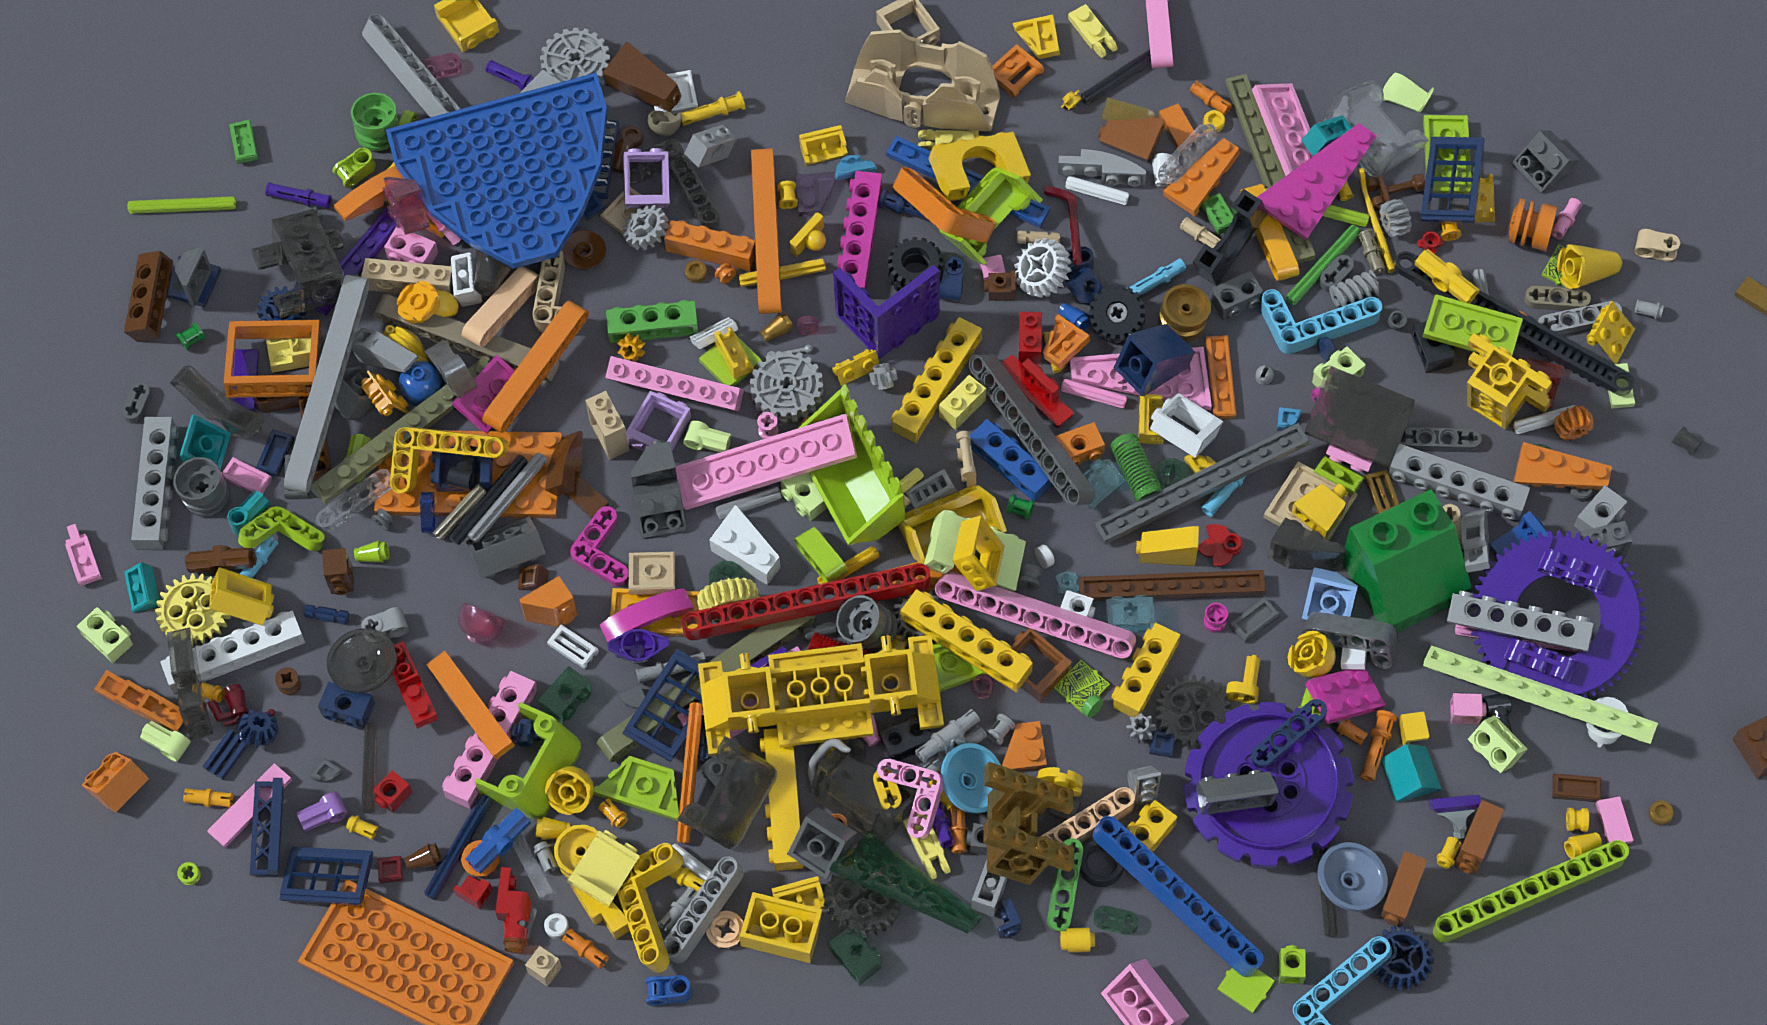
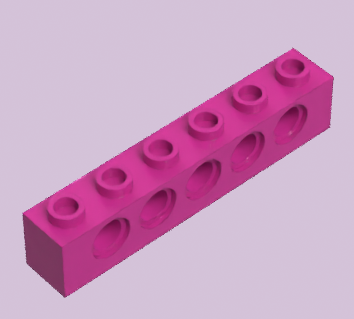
[837,171,882,289]

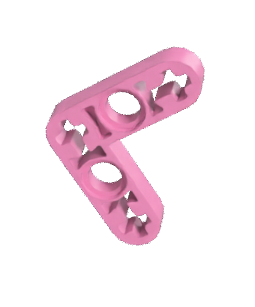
[877,759,943,839]

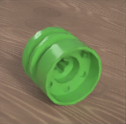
[351,93,399,151]

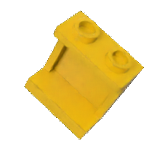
[434,0,499,52]

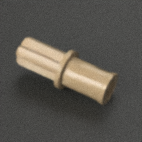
[1180,217,1221,248]

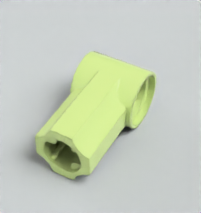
[683,421,731,452]
[140,721,191,762]

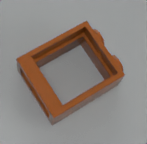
[1001,628,1072,702]
[1454,800,1504,875]

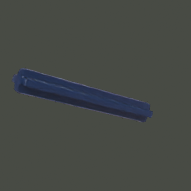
[424,794,492,900]

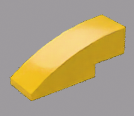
[570,884,630,940]

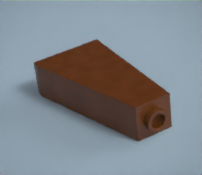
[602,42,682,112]

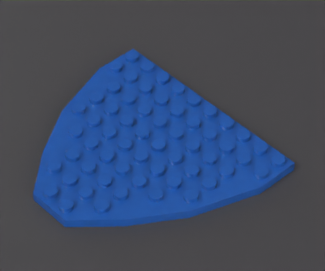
[386,72,608,269]

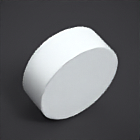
[1035,545,1055,569]
[544,913,569,939]

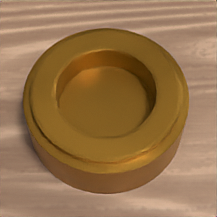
[685,260,707,283]
[1648,800,1674,826]

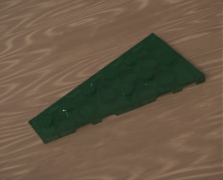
[829,833,983,934]

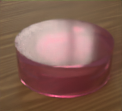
[797,316,819,335]

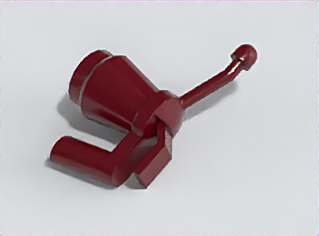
[207,684,275,727]

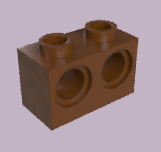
[322,548,354,595]

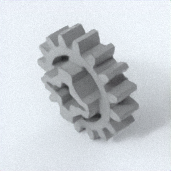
[622,205,669,250]

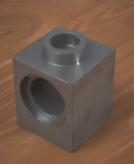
[966,823,987,855]

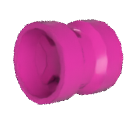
[1203,603,1228,633]

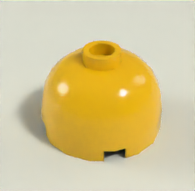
[1288,631,1336,679]
[545,766,594,815]

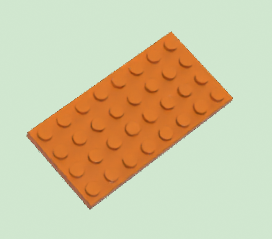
[374,429,563,518]
[298,879,514,1025]

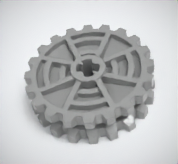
[540,28,610,86]
[750,350,824,425]

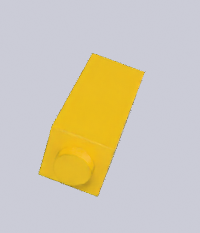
[1136,526,1199,566]

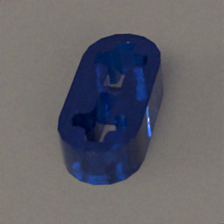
[420,492,436,533]

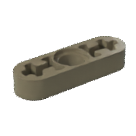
[1524,286,1591,311]

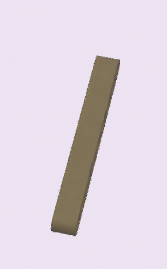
[373,294,560,384]

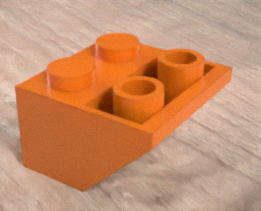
[81,752,149,813]

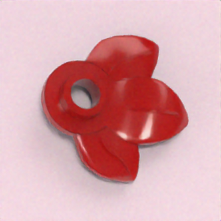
[1198,524,1243,566]

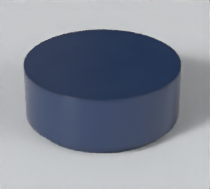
[1317,337,1336,360]

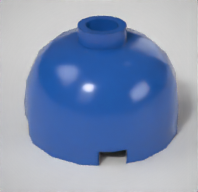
[399,361,444,406]

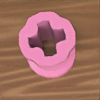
[757,412,778,439]

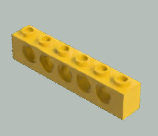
[891,317,982,443]
[900,589,1033,693]

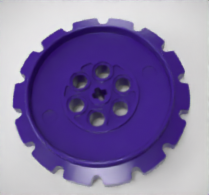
[1184,702,1353,868]

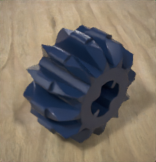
[238,708,279,749]

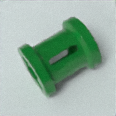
[176,322,206,351]
[1006,494,1035,520]

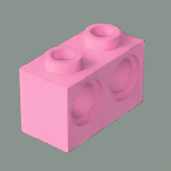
[384,226,438,265]

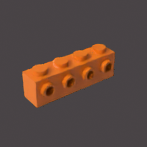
[664,220,756,272]

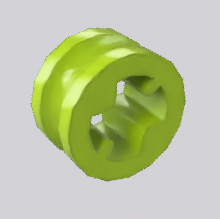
[177,862,201,885]

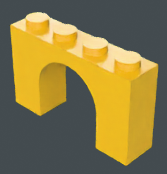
[928,132,1031,201]

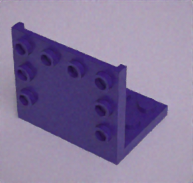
[833,265,940,359]

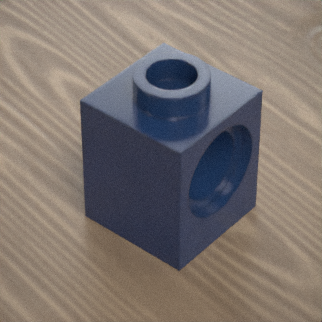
[1064,268,1104,303]

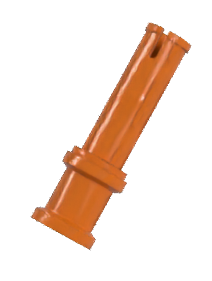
[1360,710,1398,782]

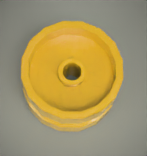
[554,825,598,879]

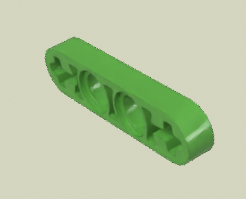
[1047,838,1083,931]

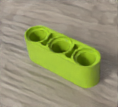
[794,527,848,583]

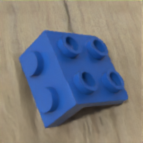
[1491,511,1554,556]

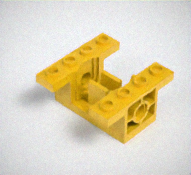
[1467,333,1552,430]

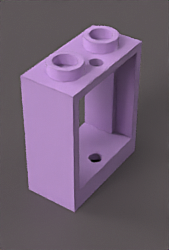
[623,148,670,208]
[626,391,691,452]

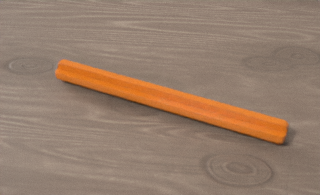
[677,702,703,844]

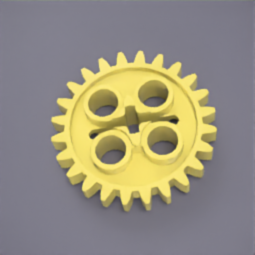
[155,573,231,646]

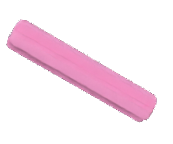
[1061,379,1127,408]

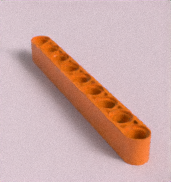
[751,148,782,314]

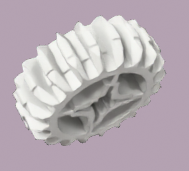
[1014,238,1072,298]

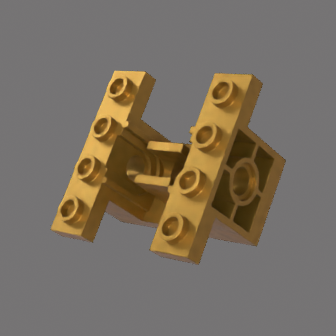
[984,762,1074,885]

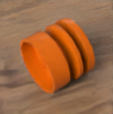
[1509,198,1557,251]

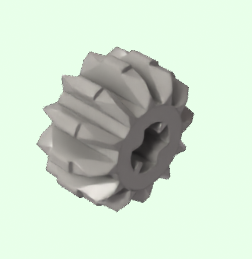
[1379,199,1412,237]

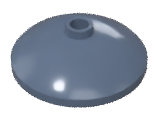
[1318,842,1388,912]

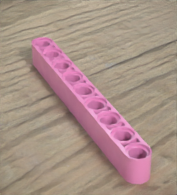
[935,571,1136,658]

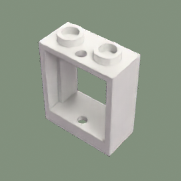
[1150,393,1223,457]

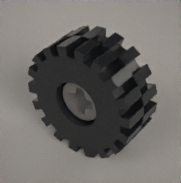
[1089,285,1145,344]

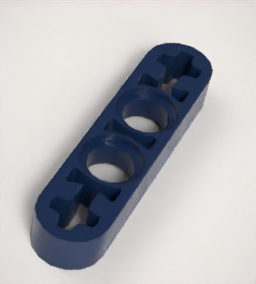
[1252,699,1327,769]

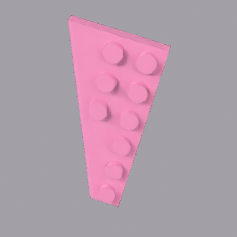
[1069,347,1212,411]

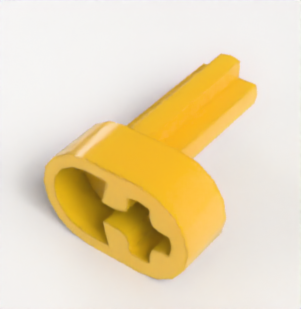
[1226,655,1260,704]

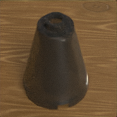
[474,249,513,296]

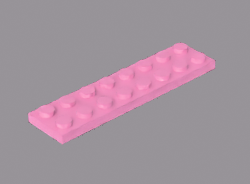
[676,414,857,510]

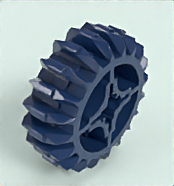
[1373,925,1435,991]

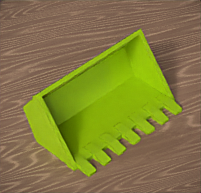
[799,384,906,545]

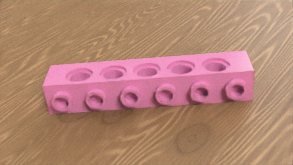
[605,356,744,411]
[442,671,538,809]

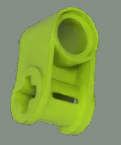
[332,148,376,188]

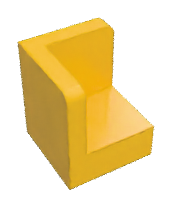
[1398,712,1429,746]

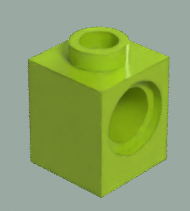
[1279,945,1306,984]

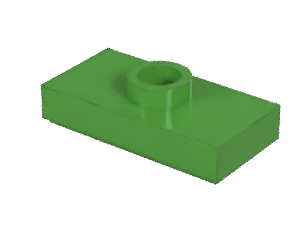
[229,120,259,164]
[1201,193,1233,235]

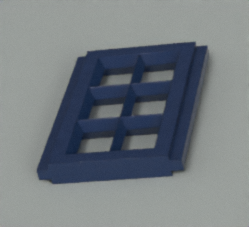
[279,847,373,905]

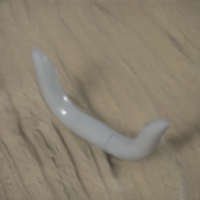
[807,738,851,793]

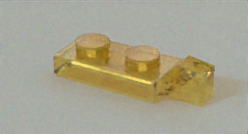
[1102,98,1156,121]

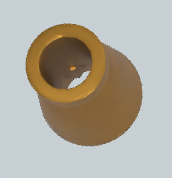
[760,313,794,342]

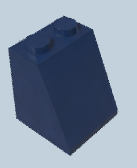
[1114,324,1195,396]

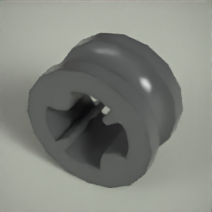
[372,508,395,530]

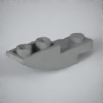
[1058,149,1146,187]
[1461,509,1490,573]

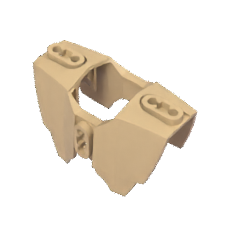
[845,29,1000,131]

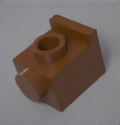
[984,270,1016,301]

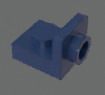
[997,897,1022,938]

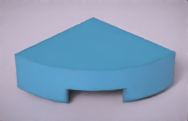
[1277,407,1302,431]

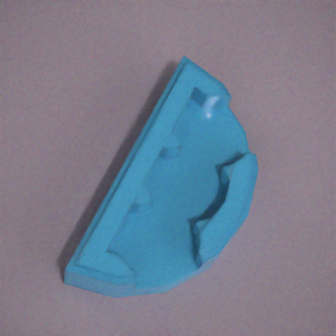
[835,155,877,181]

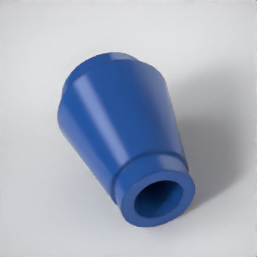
[1058,303,1090,331]

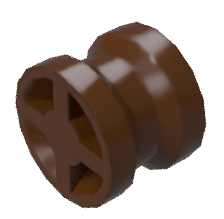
[275,667,301,696]

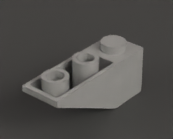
[352,328,418,373]
[1127,765,1161,805]

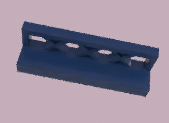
[250,777,284,876]

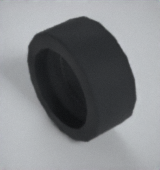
[1080,840,1124,887]

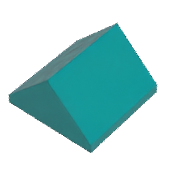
[180,414,231,470]
[1381,744,1442,803]

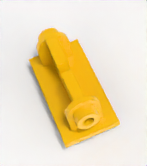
[832,349,880,386]

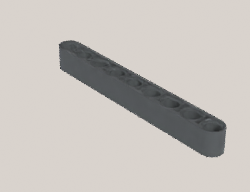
[969,354,1095,506]

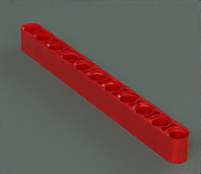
[681,563,931,641]

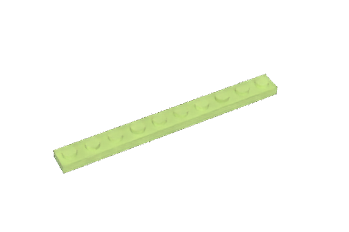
[1423,645,1658,744]

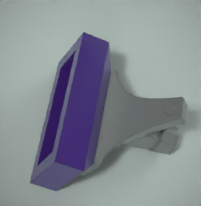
[1429,795,1481,839]

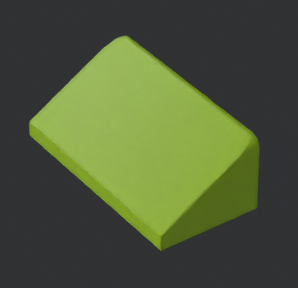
[1314,456,1364,494]

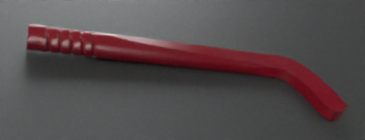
[1044,186,1082,265]

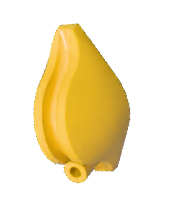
[382,325,429,362]

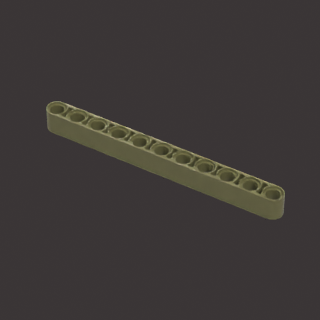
[597,601,817,762]

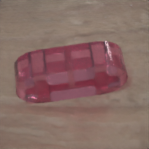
[422,53,462,79]

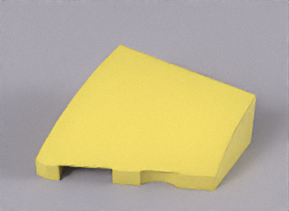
[266,338,311,373]

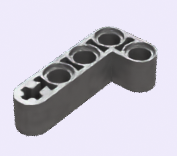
[424,339,478,399]
[1302,612,1398,669]

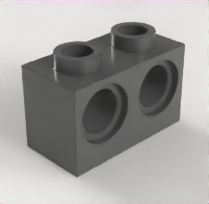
[1210,271,1263,320]

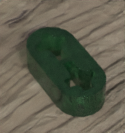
[1093,906,1139,935]

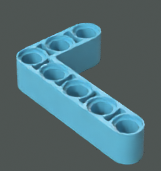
[1260,289,1382,354]
[1293,936,1392,1025]

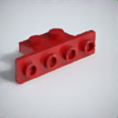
[1002,355,1073,428]

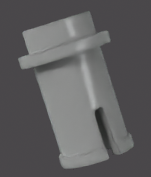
[1634,299,1664,320]
[534,841,559,874]

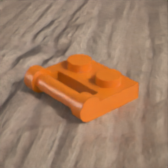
[992,44,1045,98]

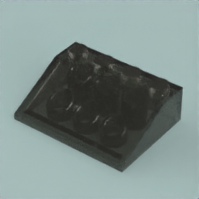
[1305,366,1415,468]

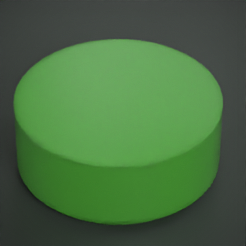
[1082,694,1104,718]

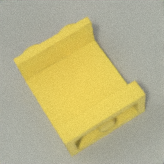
[567,830,640,907]

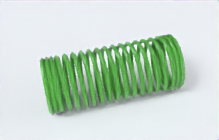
[1110,433,1163,502]

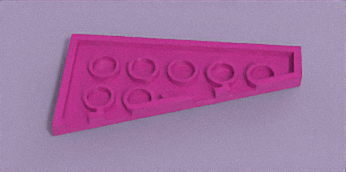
[1257,123,1377,240]

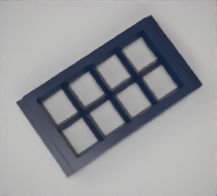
[1421,137,1485,223]
[622,649,703,762]

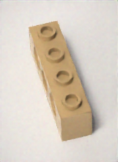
[361,258,454,294]

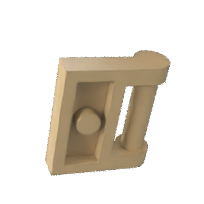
[956,431,976,487]

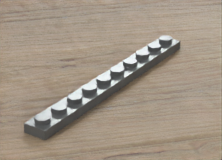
[1094,423,1310,545]

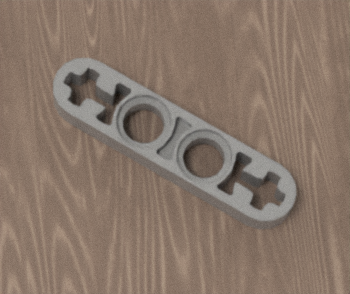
[1538,301,1622,335]

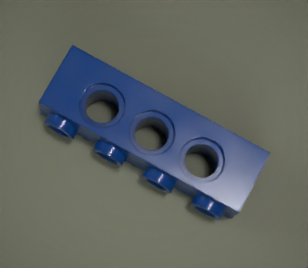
[970,419,1053,502]

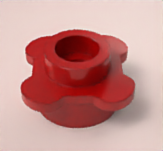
[1417,231,1444,254]

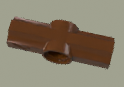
[185,545,257,574]

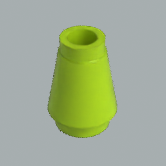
[354,540,390,563]

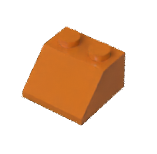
[519,576,578,627]

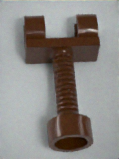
[1366,173,1425,211]

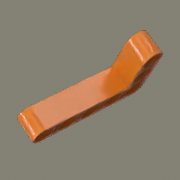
[892,167,997,243]

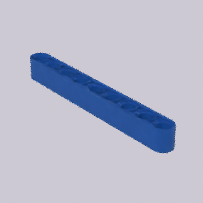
[1093,816,1264,977]

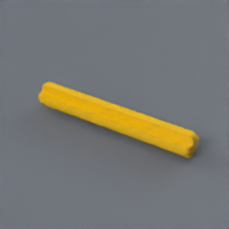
[739,259,826,287]

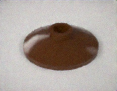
[562,230,606,270]

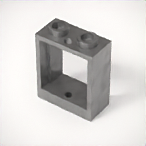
[1580,521,1633,564]

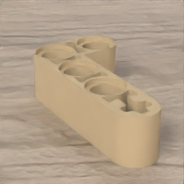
[533,250,565,333]

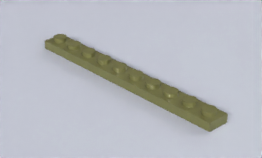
[1225,74,1316,264]
[310,357,489,505]

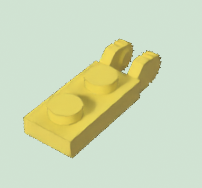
[1068,4,1118,58]
[918,129,979,151]
[903,814,951,880]

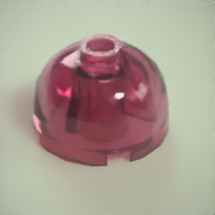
[458,602,506,644]

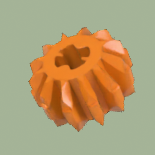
[1554,406,1594,441]

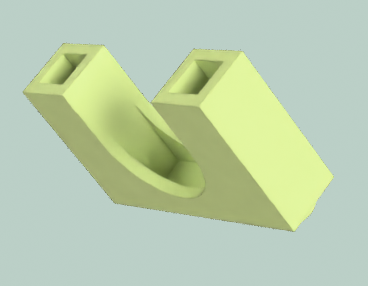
[924,510,1026,592]

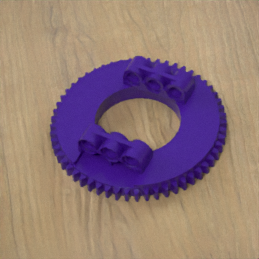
[1470,530,1647,698]

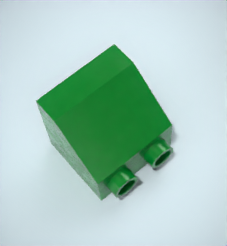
[1341,489,1471,633]

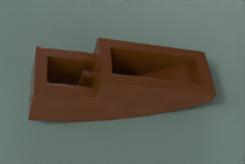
[545,431,583,496]

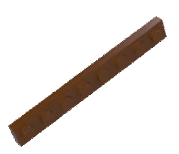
[1079,570,1265,601]

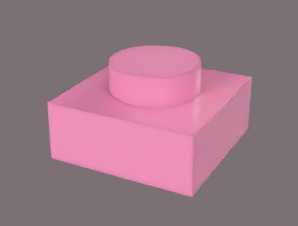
[979,255,1006,279]

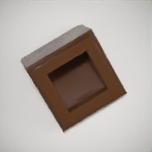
[518,564,549,591]

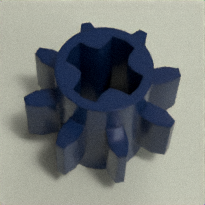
[511,719,540,747]

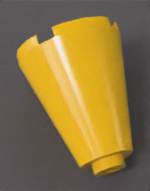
[1557,244,1622,289]

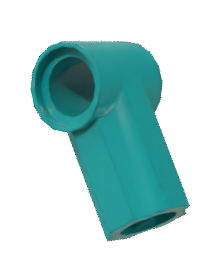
[227,491,270,536]

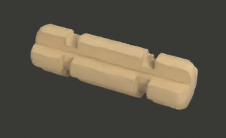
[1017,230,1060,244]

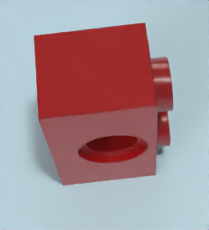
[1018,312,1042,364]

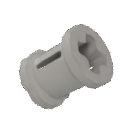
[986,714,1015,745]

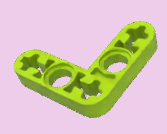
[238,506,325,551]

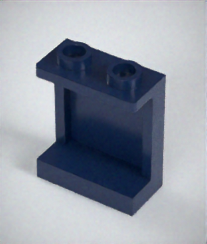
[431,446,494,492]

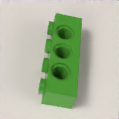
[606,300,698,344]

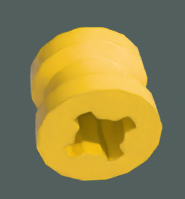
[1566,808,1589,832]

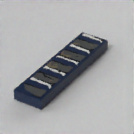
[593,120,620,199]

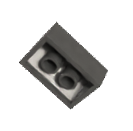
[465,516,546,579]
[1196,770,1279,815]

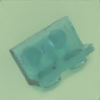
[1082,459,1125,509]

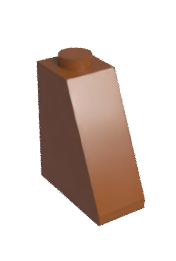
[1098,118,1166,163]
[1380,851,1427,926]

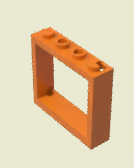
[224,320,322,398]

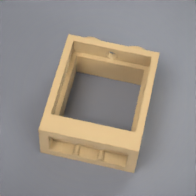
[876,0,940,46]
[585,391,630,460]

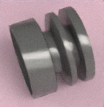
[173,457,230,517]
[836,595,898,652]

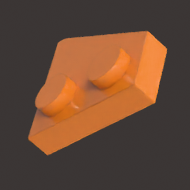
[1043,314,1091,369]
[1002,721,1047,771]

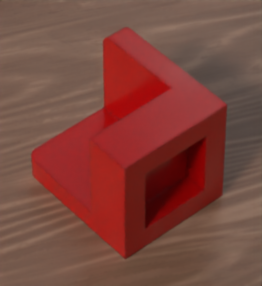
[453,876,493,910]

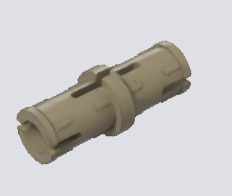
[1358,229,1386,275]

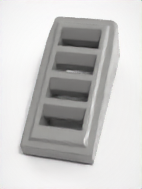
[906,469,957,509]

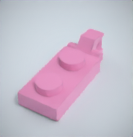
[65,524,102,586]

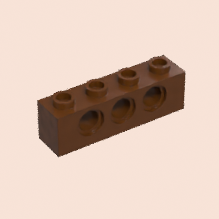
[124,250,173,342]

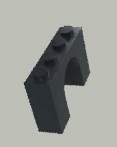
[1193,189,1267,286]

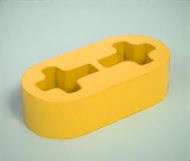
[873,768,902,813]

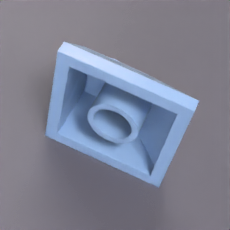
[1302,567,1358,620]

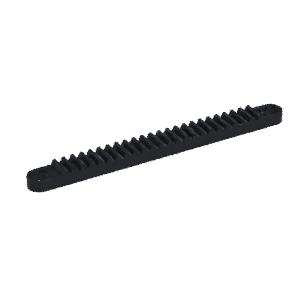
[1394,251,1635,396]

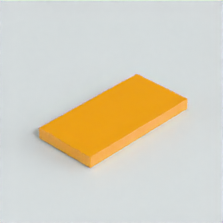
[610,588,700,637]

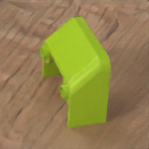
[939,167,1043,265]
[475,702,582,820]

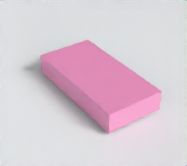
[222,457,272,494]
[1596,796,1634,844]

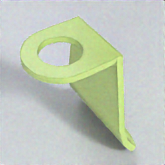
[1381,73,1434,113]

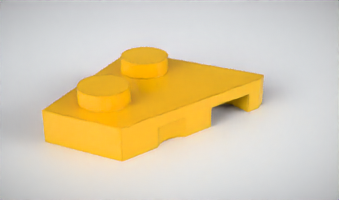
[1013,15,1060,59]

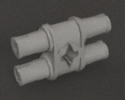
[915,709,987,773]

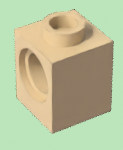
[525,946,562,987]

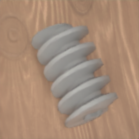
[1329,270,1380,307]

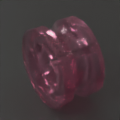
[972,675,993,699]

